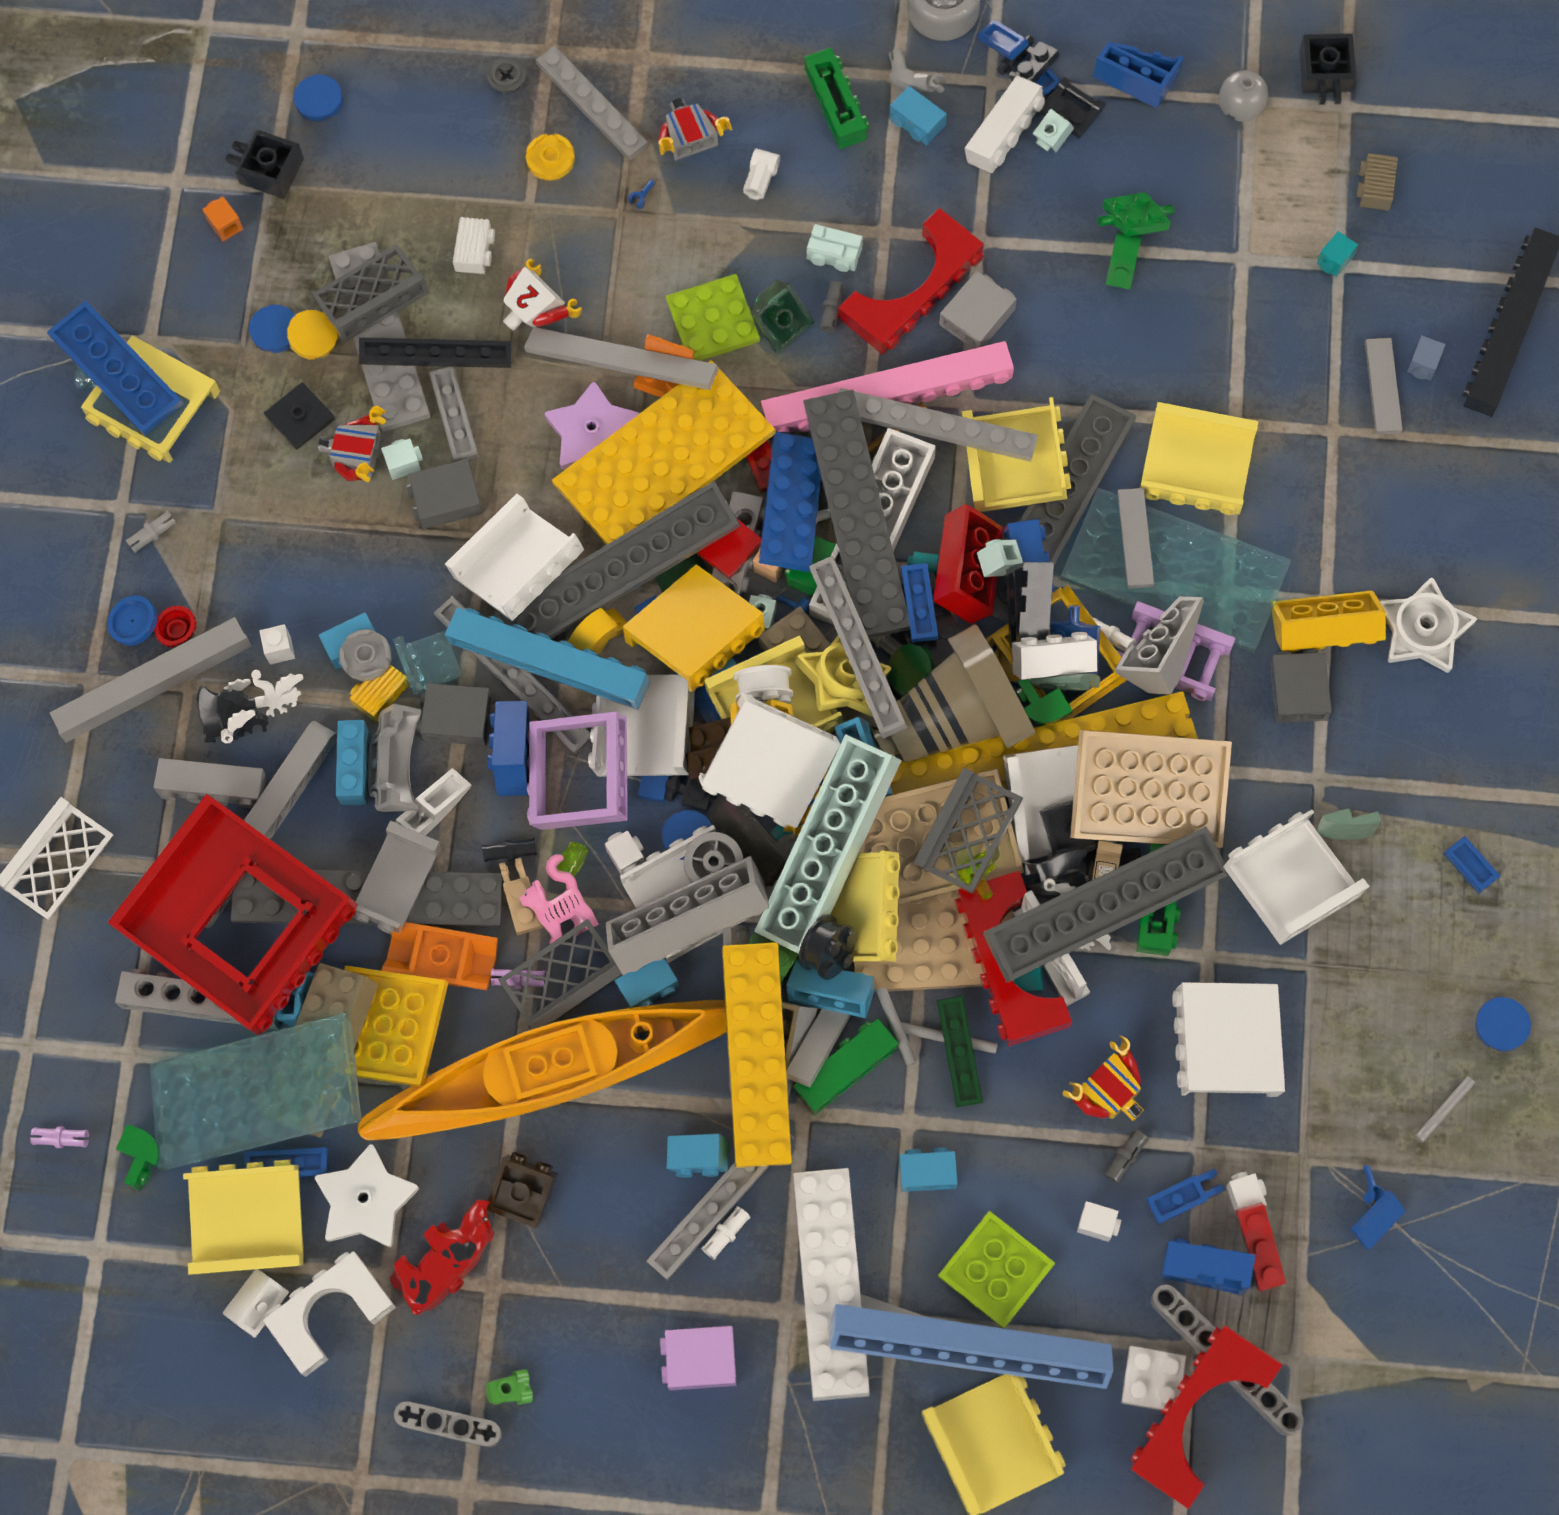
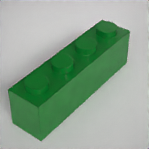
[793,1019,899,1116]

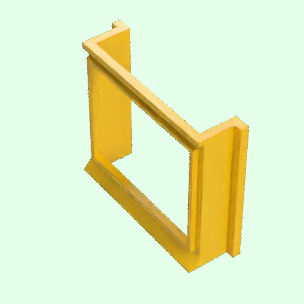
[986,585,1127,722]

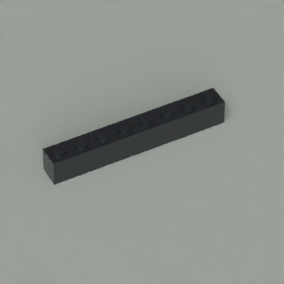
[1462,227,1559,417]

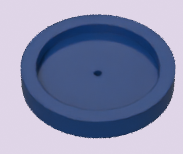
[107,595,157,646]

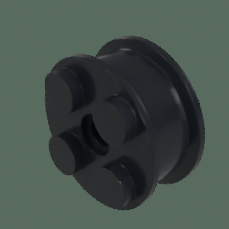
[799,915,857,980]

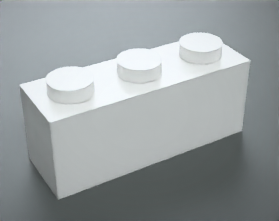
[1012,632,1097,679]

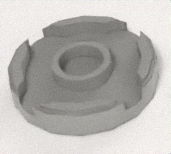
[339,629,392,681]

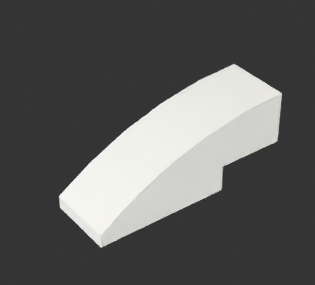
[395,768,471,836]

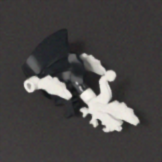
[196,670,304,743]
[1024,848,1111,951]

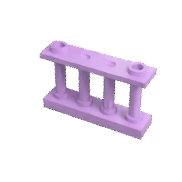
[1117,601,1236,701]

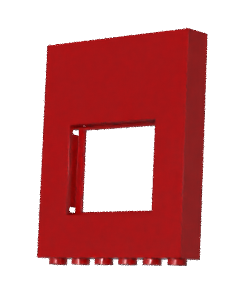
[107,794,359,1036]

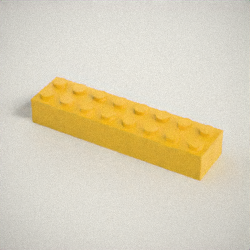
[722,942,792,1168]

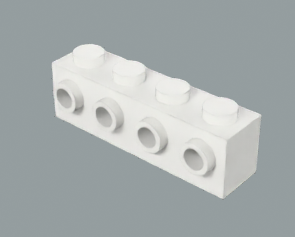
[965,76,1045,173]

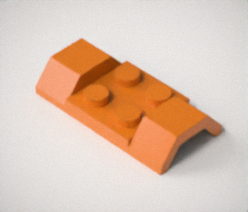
[381,922,498,991]

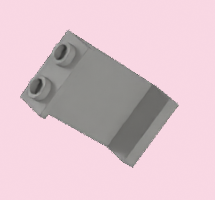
[353,821,441,934]

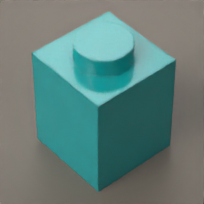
[1316,231,1358,277]

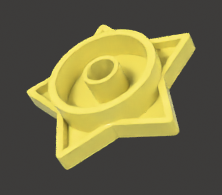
[794,636,891,718]

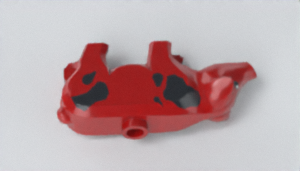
[390,1200,494,1315]

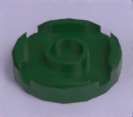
[888,644,936,695]

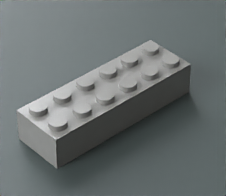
[606,856,769,975]

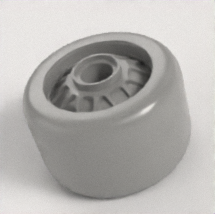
[907,0,980,41]

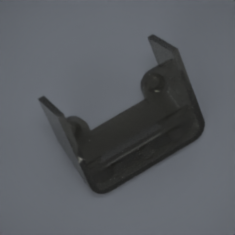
[708,794,798,887]

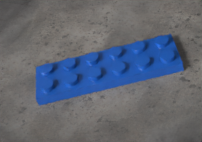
[47,301,183,436]
[759,431,821,572]

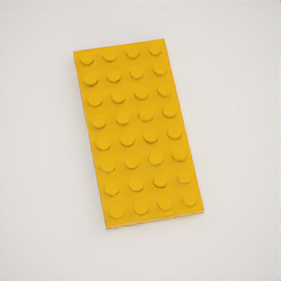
[552,360,776,545]

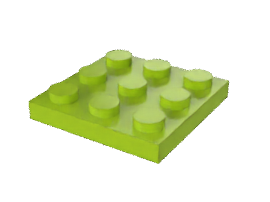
[665,274,760,361]
[938,1210,1055,1329]

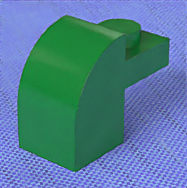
[1106,230,1142,289]
[1016,679,1072,725]
[116,1124,164,1191]

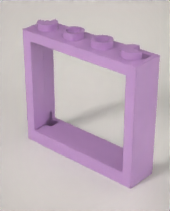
[527,712,628,830]

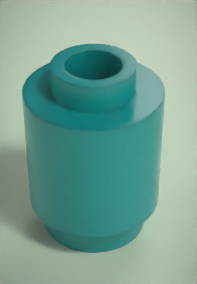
[907,551,939,578]

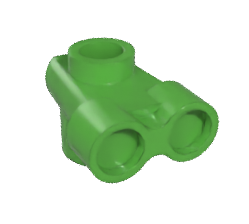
[486,1369,533,1405]

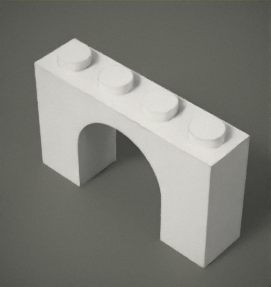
[263,1251,396,1377]

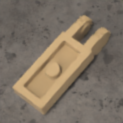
[499,858,543,936]

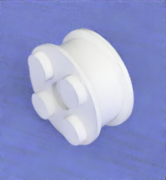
[733,665,794,704]

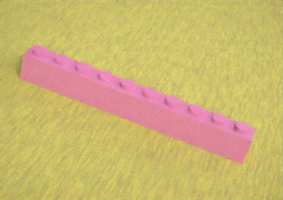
[761,341,1014,438]

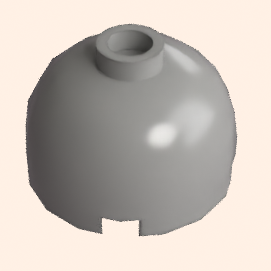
[1218,70,1268,121]

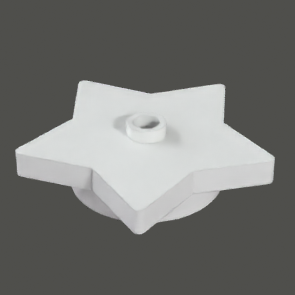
[1380,578,1477,673]
[315,1144,419,1247]

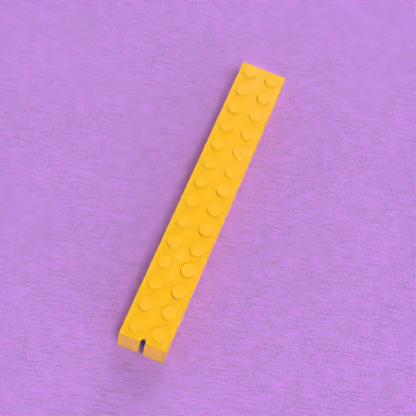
[890,691,1198,795]

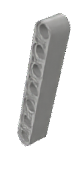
[1151,1285,1303,1436]

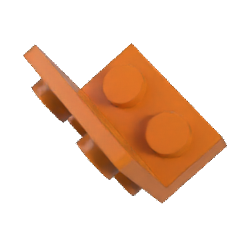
[633,334,694,398]

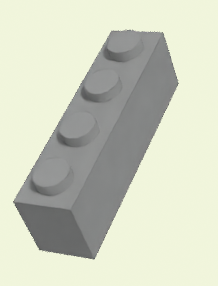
[153,758,267,809]

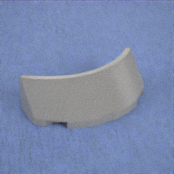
[367,704,421,812]

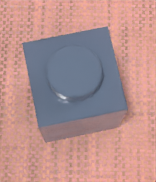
[1407,335,1445,381]

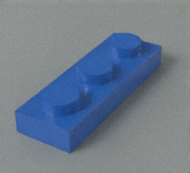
[901,563,938,643]
[244,1147,328,1178]

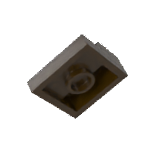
[686,717,731,784]
[487,1152,558,1229]

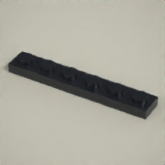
[359,337,511,368]

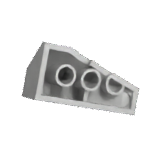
[1115,596,1204,694]

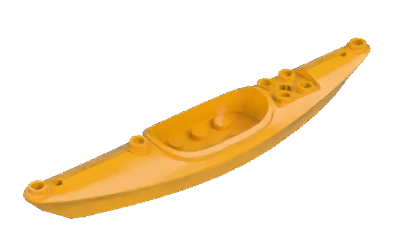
[358,1000,727,1140]

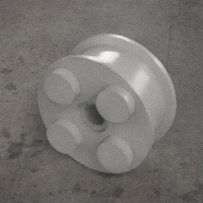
[684,832,743,883]

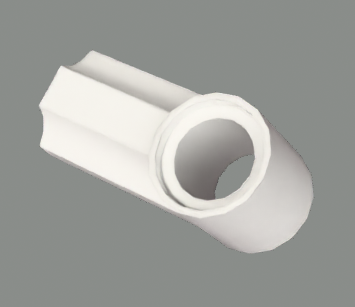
[743,148,780,200]

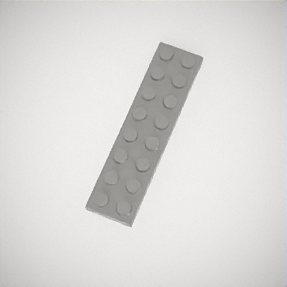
[329,242,431,432]

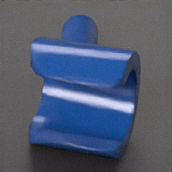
[629,179,655,209]
[776,594,810,615]
[1363,1165,1385,1204]

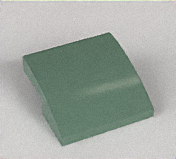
[1030,673,1100,690]
[1316,808,1382,840]

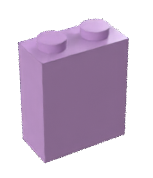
[660,1326,736,1390]

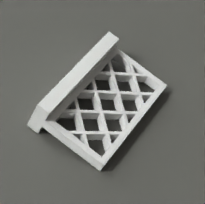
[0,797,114,921]
[1013,890,1090,1006]

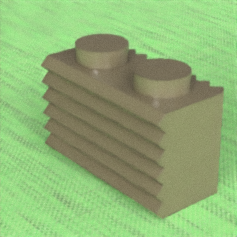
[1356,153,1398,211]

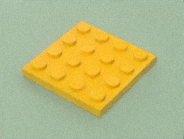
[344,966,448,1087]

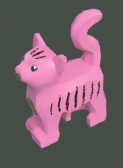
[519,854,599,944]

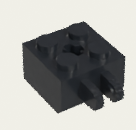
[1299,33,1356,105]
[225,130,304,199]

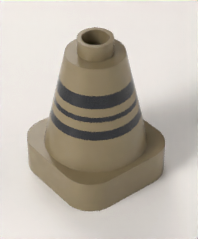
[873,624,1036,763]

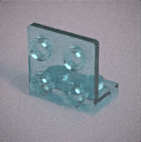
[393,631,462,695]

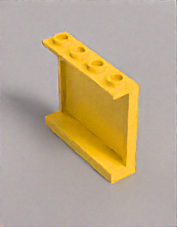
[623,564,765,692]

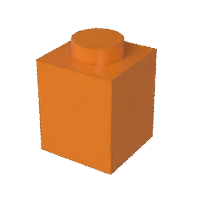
[202,196,243,242]

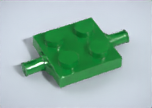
[1097,192,1175,237]

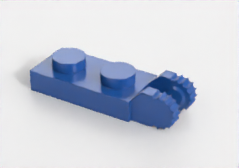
[1146,1169,1226,1225]

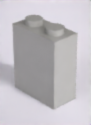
[939,271,1017,349]

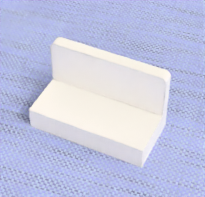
[223,1269,289,1338]

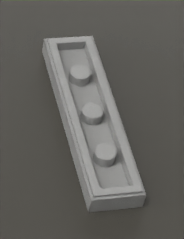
[1365,338,1402,435]
[429,367,479,462]
[1117,488,1154,589]
[786,1008,851,1087]

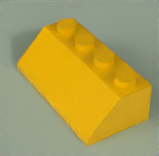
[1271,591,1386,652]

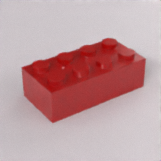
[933,504,1004,624]

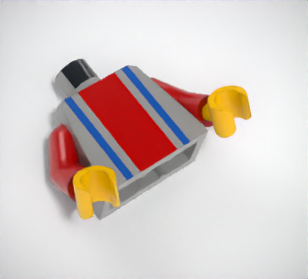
[658,98,733,161]
[318,406,386,483]

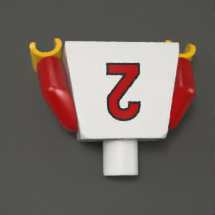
[503,259,582,331]

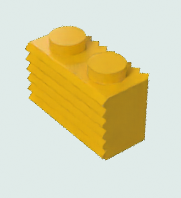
[349,664,410,723]

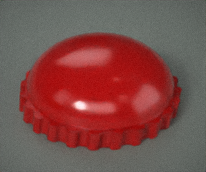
[154,605,197,648]

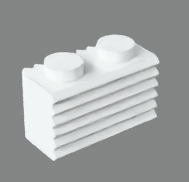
[453,217,495,274]

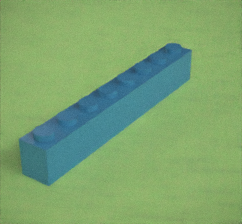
[445,608,650,710]

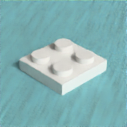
[1121,1346,1186,1411]

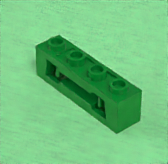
[804,47,869,149]
[1136,843,1181,956]

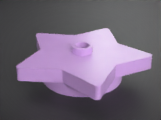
[545,382,640,469]

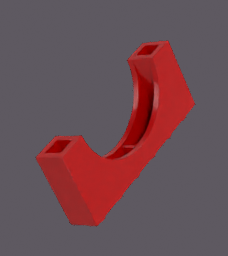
[838,208,984,355]
[954,870,1072,1047]
[1130,1325,1283,1510]

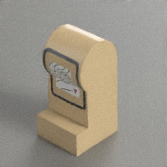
[1092,840,1123,880]

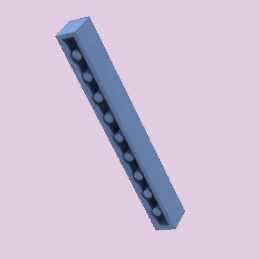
[829,1304,1114,1389]

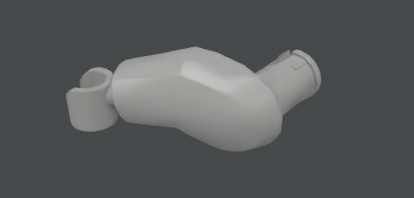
[889,49,947,93]

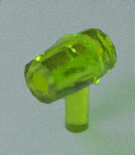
[557,841,589,877]
[958,851,996,900]

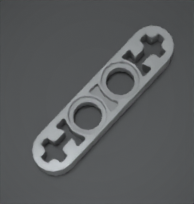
[394,1402,502,1447]

